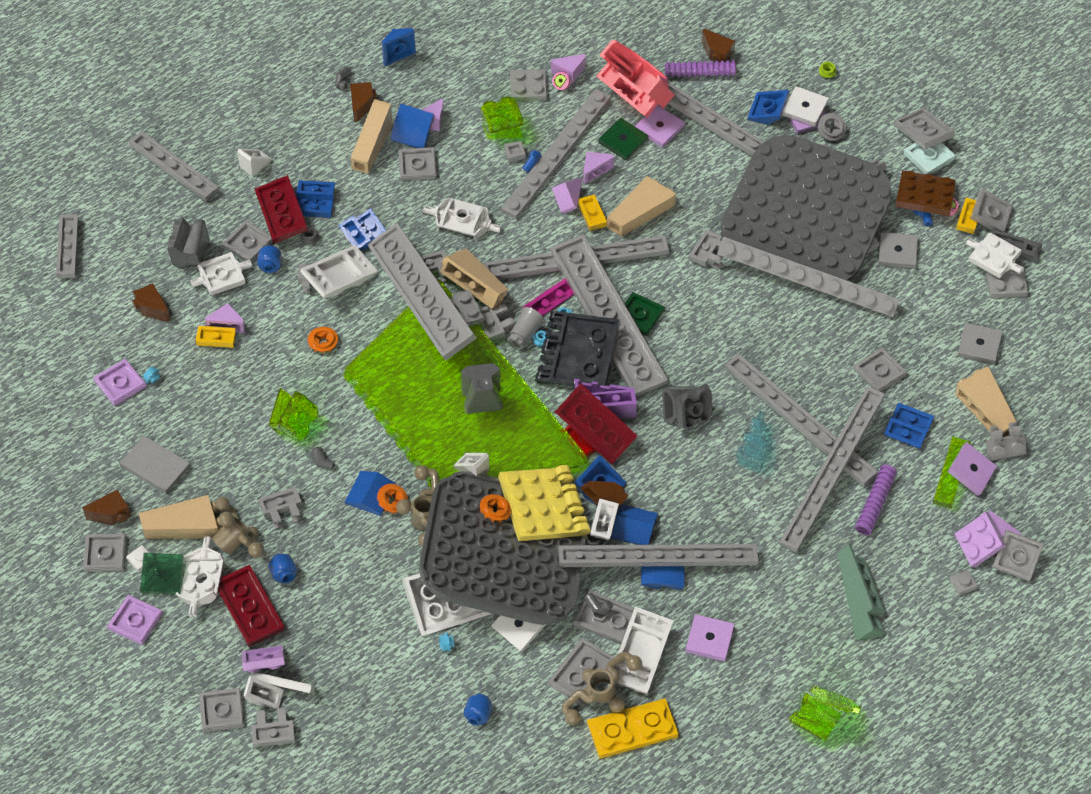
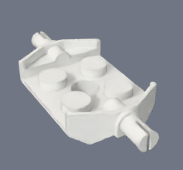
[423,198,502,241]
[176,536,224,617]

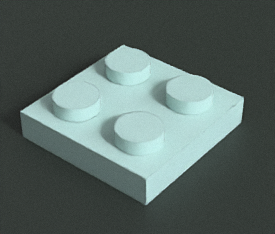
[904,142,955,174]

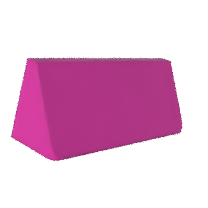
[522,278,574,316]

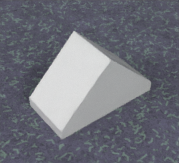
[237,149,272,176]
[454,453,489,477]
[590,499,619,540]
[244,676,284,709]

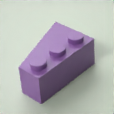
[574,379,637,419]

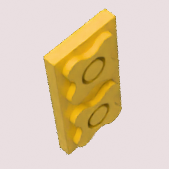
[587,698,678,759]

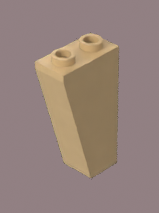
[351,99,393,174]
[607,176,676,237]
[440,248,509,309]
[955,366,1016,437]
[139,495,221,539]

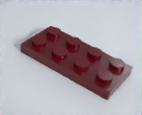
[254,175,308,244]
[554,383,638,465]
[218,564,285,647]

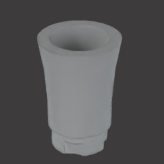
[507,307,545,350]

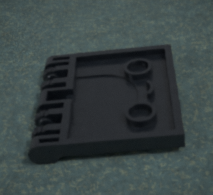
[535,311,620,387]

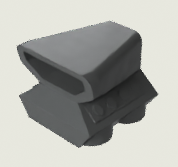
[168,217,210,268]
[461,363,503,414]
[662,383,713,430]

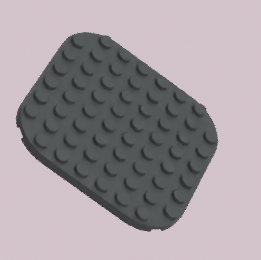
[721,135,891,281]
[419,471,586,625]

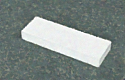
[252,672,315,694]

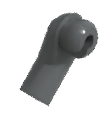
[335,66,351,90]
[311,446,335,470]
[584,593,613,615]

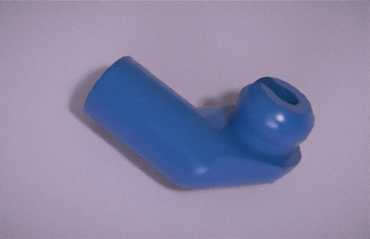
[522,150,542,173]
[913,210,933,226]

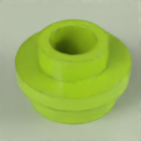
[819,61,836,78]

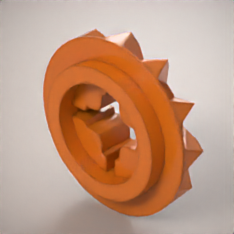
[308,327,338,354]
[377,484,408,514]
[479,494,511,522]

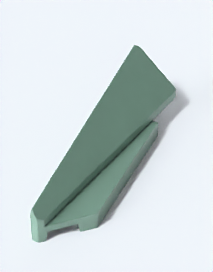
[837,544,886,640]

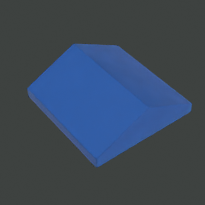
[382,28,416,66]
[747,90,790,125]
[575,455,627,506]
[345,471,396,516]
[610,504,658,545]

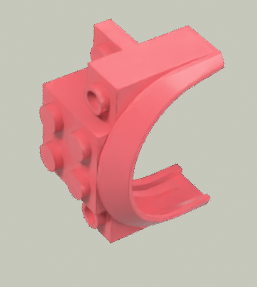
[597,40,675,118]

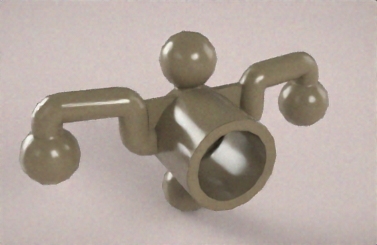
[396,465,439,547]
[212,497,267,558]
[562,652,642,725]

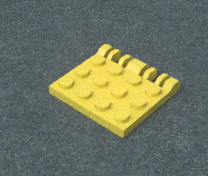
[498,465,591,541]

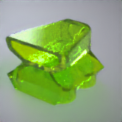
[479,96,524,139]
[268,388,319,442]
[787,691,842,742]

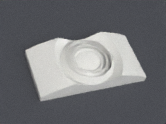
[300,245,378,298]
[615,607,674,695]

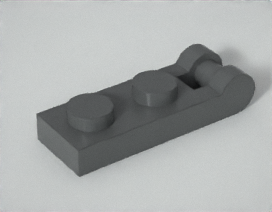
[992,229,1042,263]

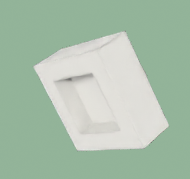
[126,545,155,573]

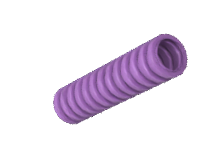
[665,60,736,78]
[855,465,897,535]

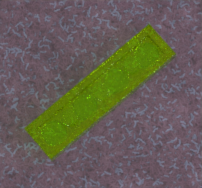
[933,436,971,509]
[809,684,862,714]

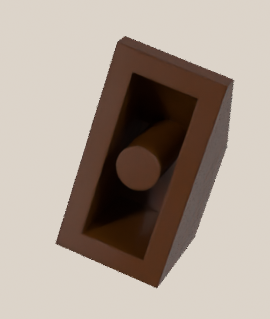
[702,28,735,63]
[350,82,377,122]
[132,283,170,322]
[580,481,628,507]
[82,490,130,525]

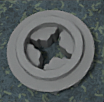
[817,113,846,141]

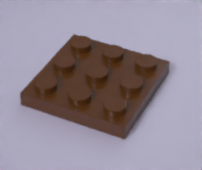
[895,170,956,216]

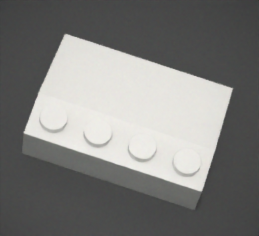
[401,573,493,636]

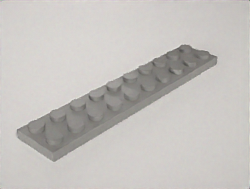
[367,223,476,360]
[550,234,668,397]

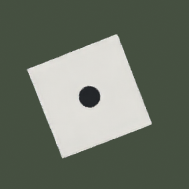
[782,86,829,127]
[492,615,545,652]

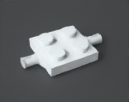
[966,233,1024,278]
[190,252,252,296]

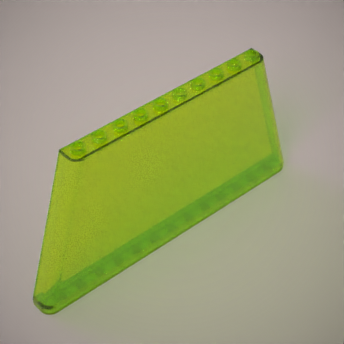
[343,279,588,489]

